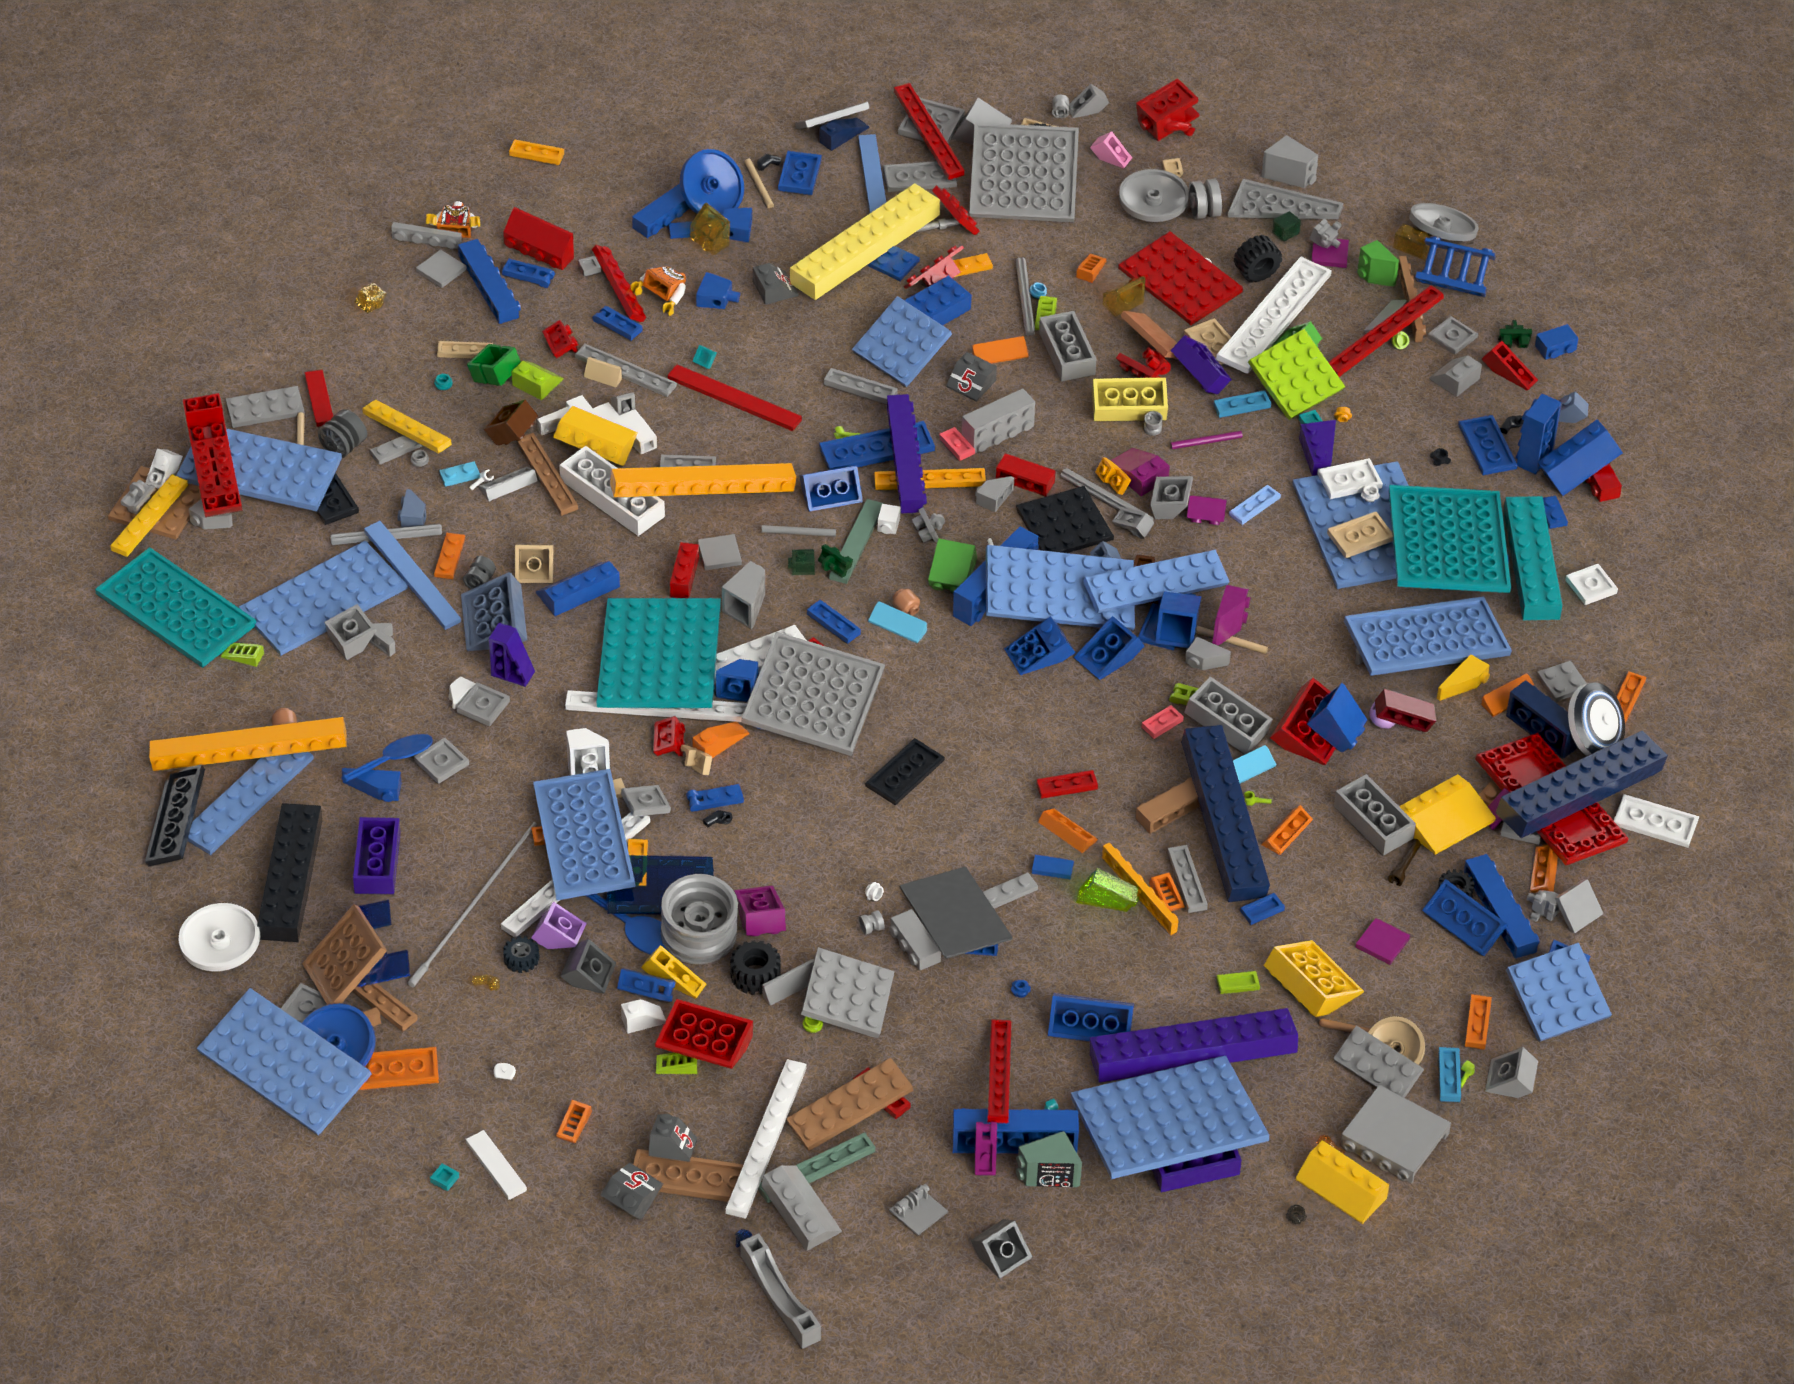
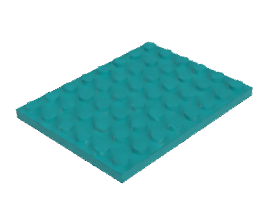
[1388,485,1511,593]
[596,598,721,708]

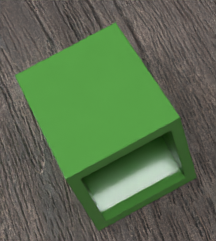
[928,538,977,593]

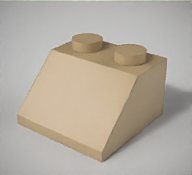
[515,544,554,583]

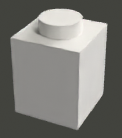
[877,504,900,534]

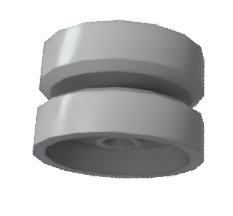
[1189,178,1222,219]

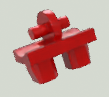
[1142,347,1171,375]

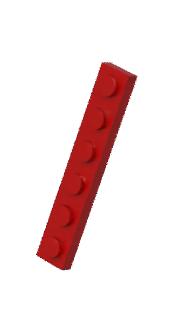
[592,245,647,322]

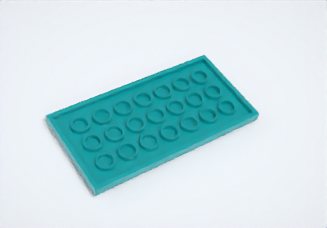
[95,547,257,668]

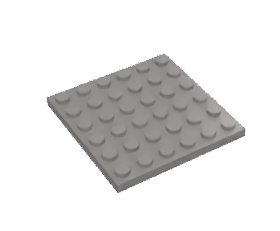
[969,123,1079,222]
[741,632,885,756]

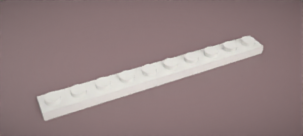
[565,690,747,722]
[501,812,650,938]
[726,1059,807,1219]

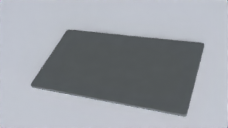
[900,867,1013,959]

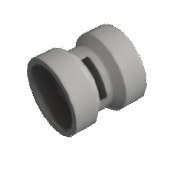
[1052,95,1069,118]
[1144,411,1163,436]
[858,910,885,935]

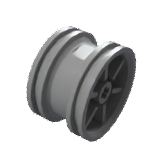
[661,874,738,964]

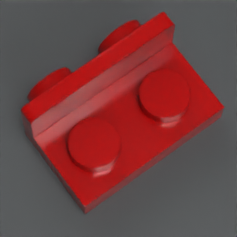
[542,320,579,358]
[653,716,686,757]

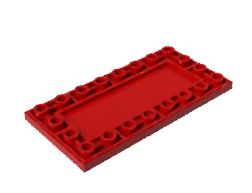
[1475,733,1629,866]

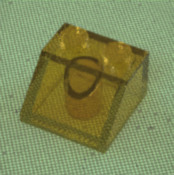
[690,202,730,255]
[1393,223,1441,261]
[1102,276,1146,317]

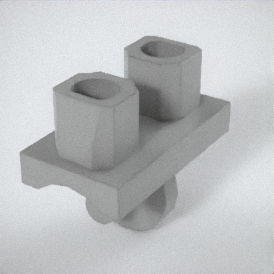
[121,480,155,514]
[912,508,945,543]

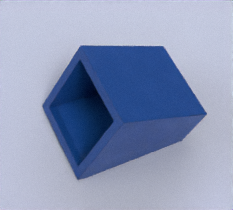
[1155,591,1201,648]
[1307,683,1367,752]

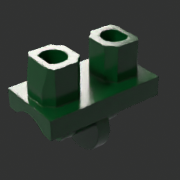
[1497,320,1532,348]
[818,544,853,578]

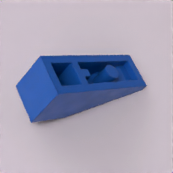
[342,768,402,802]

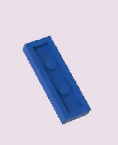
[807,600,861,644]

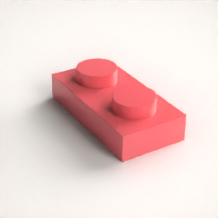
[939,427,975,461]
[1141,705,1184,739]

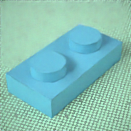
[439,461,480,487]

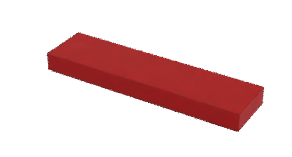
[305,369,333,427]

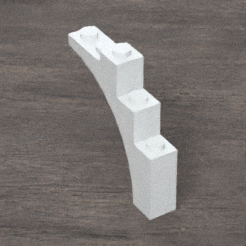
[537,395,657,454]

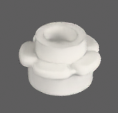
[1361,485,1380,502]
[865,882,883,901]

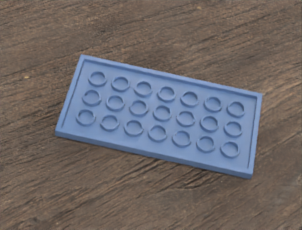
[176,429,342,511]
[239,540,408,656]
[986,545,1135,630]
[1344,596,1512,676]
[533,769,635,900]
[196,988,372,1135]

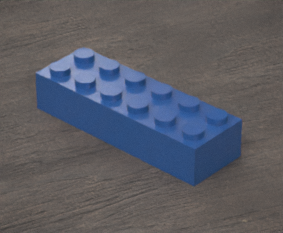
[953,526,1039,626]
[953,1108,1079,1154]

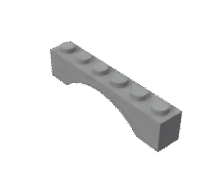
[740,1233,821,1349]

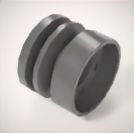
[318,409,367,458]

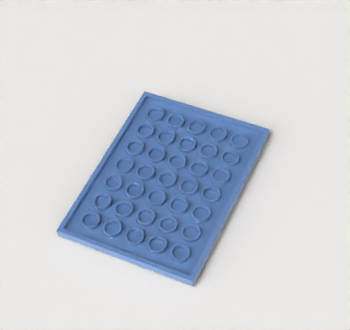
[1292,461,1409,589]
[1071,1055,1269,1179]

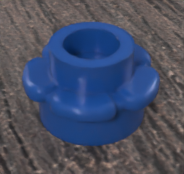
[1011,980,1031,998]

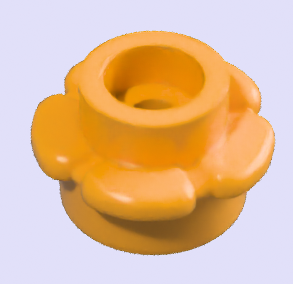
[1334,407,1352,422]

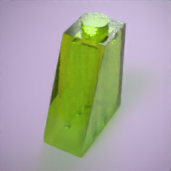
[1076,868,1139,912]

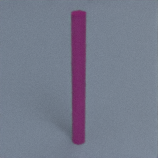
[1170,431,1243,449]

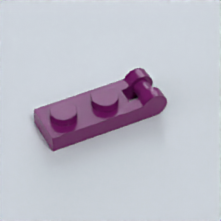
[975,1122,997,1175]

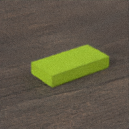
[1216,971,1260,994]

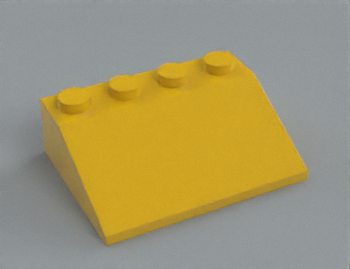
[1399,774,1496,855]
[1264,940,1364,1017]

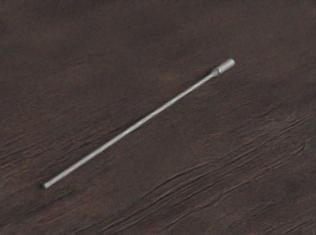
[407,822,537,987]

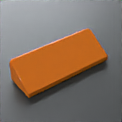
[972,336,1029,363]
[1481,673,1535,717]
[1261,805,1313,855]
[1038,809,1098,853]
[1530,844,1558,893]

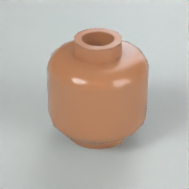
[892,589,920,616]
[271,708,298,726]

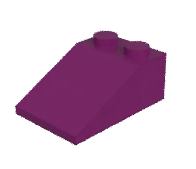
[1110,448,1170,496]
[1212,585,1251,646]
[734,885,786,937]

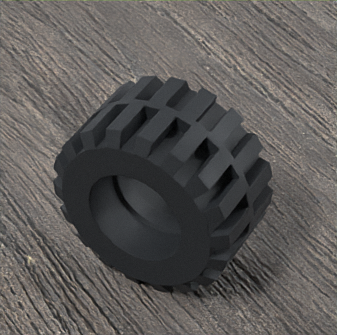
[1233,235,1282,283]
[730,940,781,995]

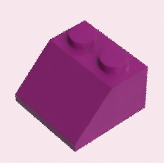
[1187,495,1227,525]

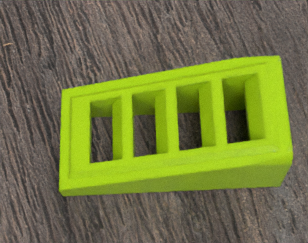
[1035,296,1057,330]
[221,643,264,667]
[656,1052,698,1074]

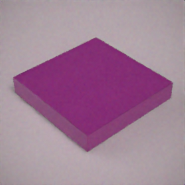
[1312,239,1349,268]
[1355,918,1410,965]

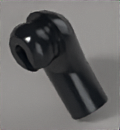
[756,154,781,171]
[1500,415,1524,434]
[703,810,733,828]

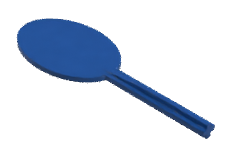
[341,734,433,783]
[585,894,666,955]

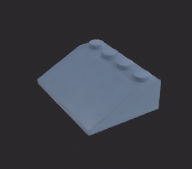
[461,572,527,651]

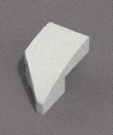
[449,677,476,709]

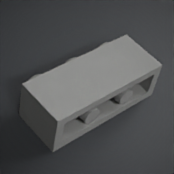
[889,909,941,971]

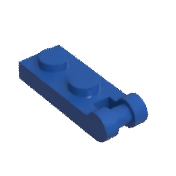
[502,259,555,288]
[592,306,643,341]
[686,784,744,812]
[617,968,676,1002]

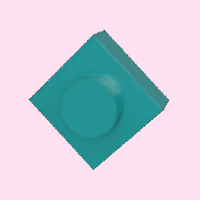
[693,345,717,369]
[1298,410,1323,424]
[430,1163,459,1192]

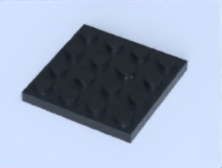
[1016,486,1114,553]

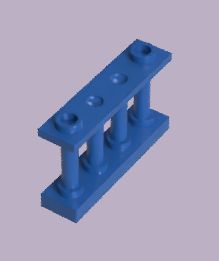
[1415,236,1496,297]

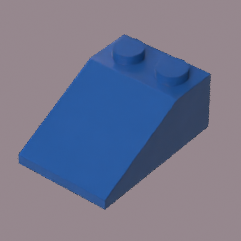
[1074,616,1145,680]

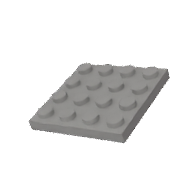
[801,947,895,1038]

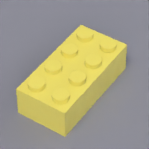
[1092,378,1168,421]

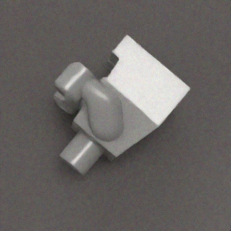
[1309,219,1342,248]
[1527,890,1560,922]

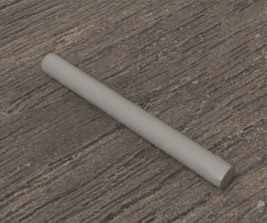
[761,525,836,537]

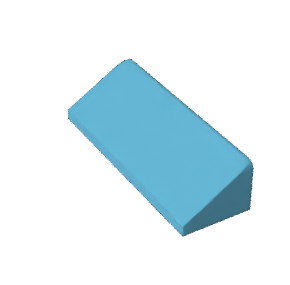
[868,601,927,643]
[1233,745,1276,783]

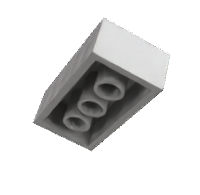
[1039,311,1097,382]
[962,389,1035,453]
[1184,677,1273,754]
[1334,774,1416,856]

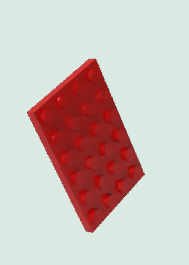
[1118,231,1243,325]

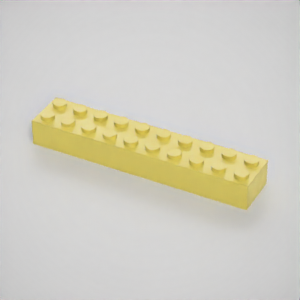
[790,183,940,300]

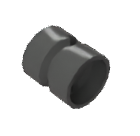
[463,556,496,589]

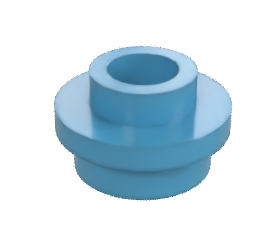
[1029,282,1047,299]

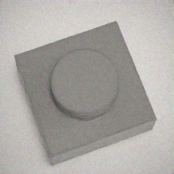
[578,256,601,277]

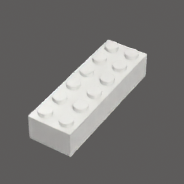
[559,446,665,536]

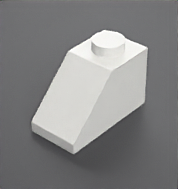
[621,999,666,1033]

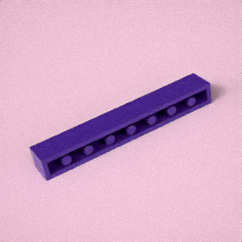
[887,394,927,514]

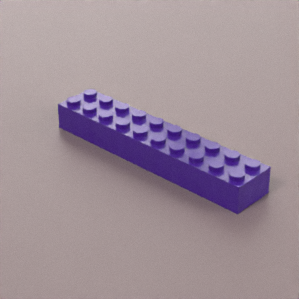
[1090,1008,1298,1082]

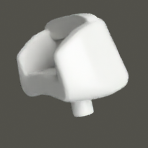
[494,1063,516,1080]

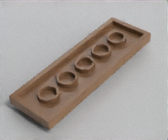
[786,1058,913,1151]
[633,1149,753,1204]

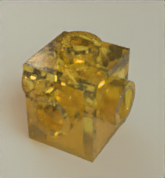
[355,282,386,314]

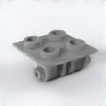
[889,1184,948,1235]

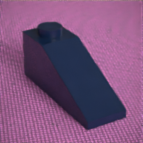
[819,118,869,151]

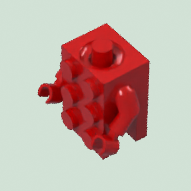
[1136,78,1200,141]

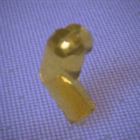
[472,974,500,991]

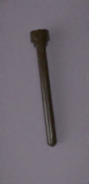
[1388,839,1422,886]

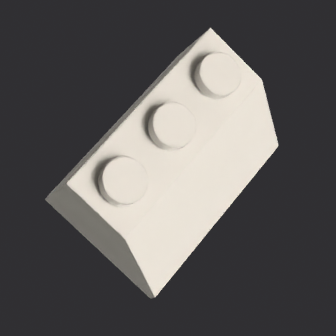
[566,728,610,775]

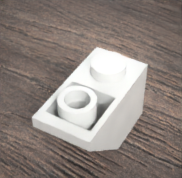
[145,449,183,489]

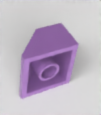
[531,902,586,949]

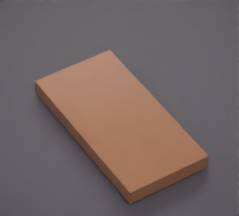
[1121,311,1178,359]

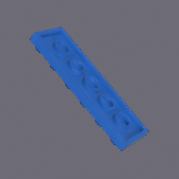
[819,421,935,470]

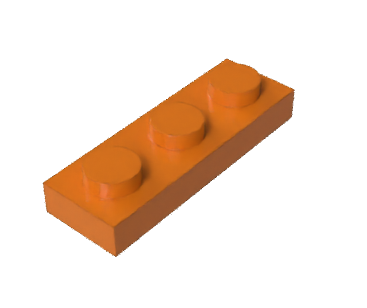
[434,533,465,579]
[1465,994,1492,1050]

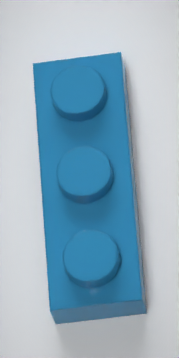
[1213,390,1271,418]
[1438,1047,1461,1102]

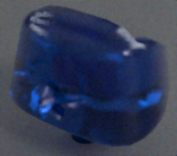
[735,1229,753,1248]

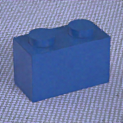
[1535,324,1578,360]

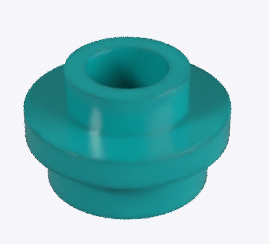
[434,374,453,390]

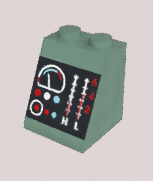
[1016,1131,1082,1187]

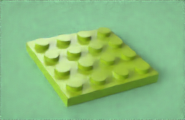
[1248,329,1345,420]

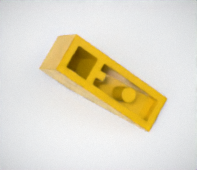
[1437,654,1490,701]
[641,945,706,999]

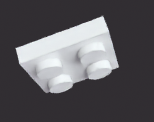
[1565,564,1618,605]

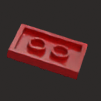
[932,185,980,235]

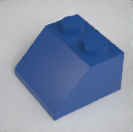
[716,659,758,702]

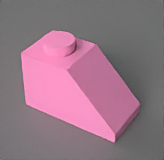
[1090,132,1132,168]

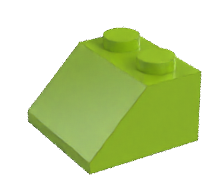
[512,361,563,400]

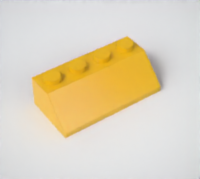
[553,406,638,466]
[1295,1140,1389,1224]

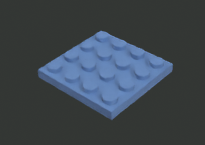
[852,296,952,387]
[1506,943,1612,1042]

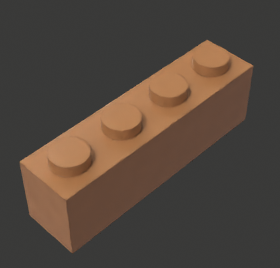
[1136,778,1200,834]

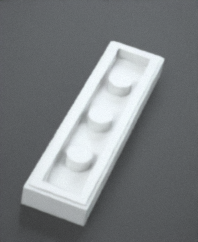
[466,1130,527,1200]

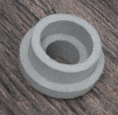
[410,450,429,467]

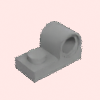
[1112,507,1154,539]

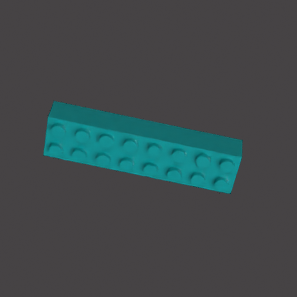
[1503,496,1563,620]

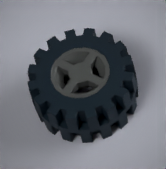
[503,936,540,973]

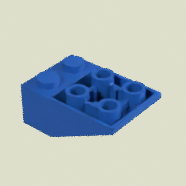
[1004,616,1076,675]

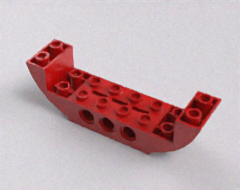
[183,393,242,518]

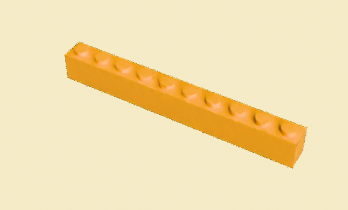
[610,463,797,497]
[149,717,347,771]

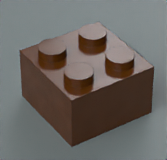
[484,399,538,446]

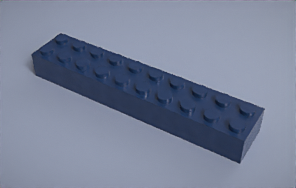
[1181,725,1270,902]
[1496,731,1668,838]

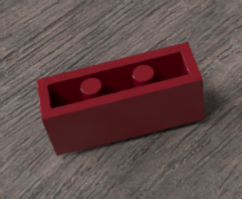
[1374,689,1436,732]

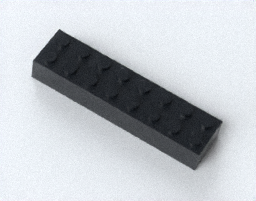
[257,803,323,942]

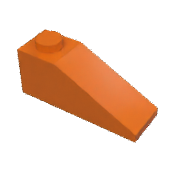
[692,722,749,758]

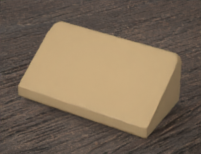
[584,357,622,387]

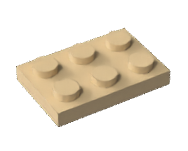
[1184,318,1231,365]
[1327,512,1393,558]

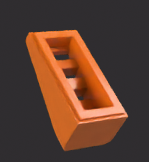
[1076,253,1107,283]
[1149,872,1185,912]
[556,1100,592,1143]

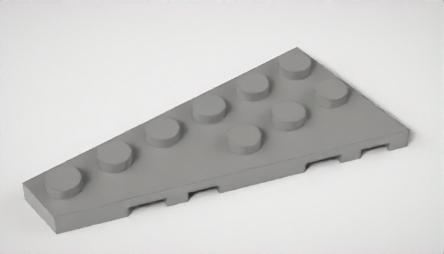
[1228,179,1343,220]

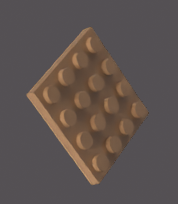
[108,466,201,539]
[302,904,387,1005]

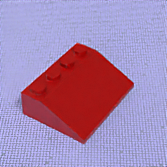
[1270,678,1336,765]
[655,999,753,1069]

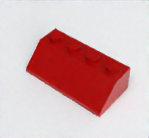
[503,207,574,270]

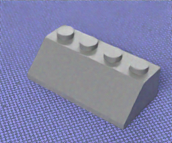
[761,1166,842,1251]

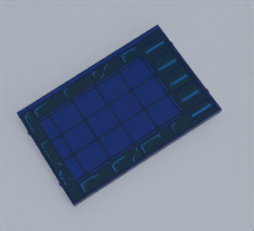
[606,855,714,914]

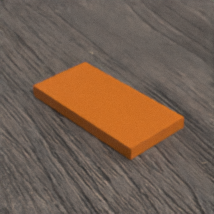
[359,1047,439,1090]

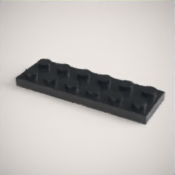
[145,764,205,866]

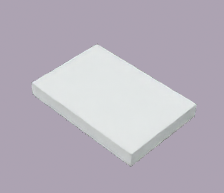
[1317,458,1383,499]

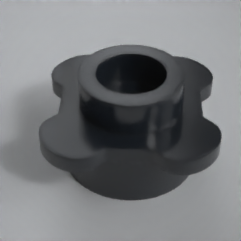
[1430,448,1451,466]

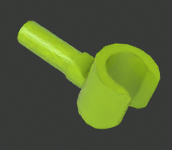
[834,426,860,439]
[1244,791,1272,806]
[1461,1060,1475,1088]

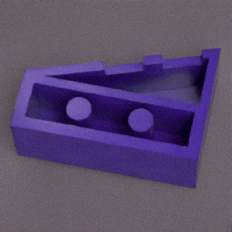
[1170,335,1232,395]
[1299,420,1336,476]
[489,623,535,687]

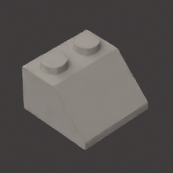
[1429,356,1482,397]
[1150,476,1193,519]
[324,604,376,660]
[1485,1047,1538,1098]

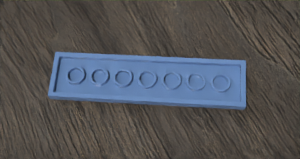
[1083,550,1229,613]
[188,752,314,855]

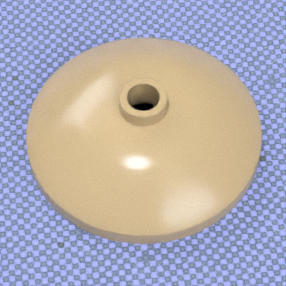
[1368,1017,1425,1065]

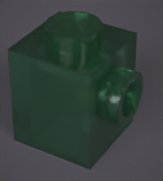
[1272,211,1301,242]
[788,549,815,575]

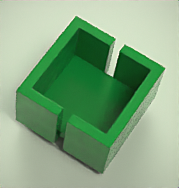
[467,344,521,386]

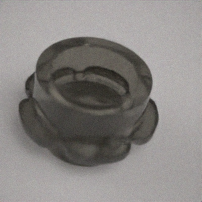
[1286,1205,1307,1224]

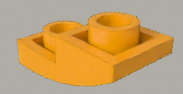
[1095,457,1131,495]

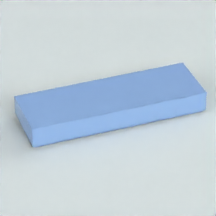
[1229,485,1281,525]

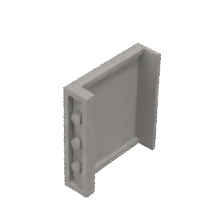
[1340,1085,1451,1184]

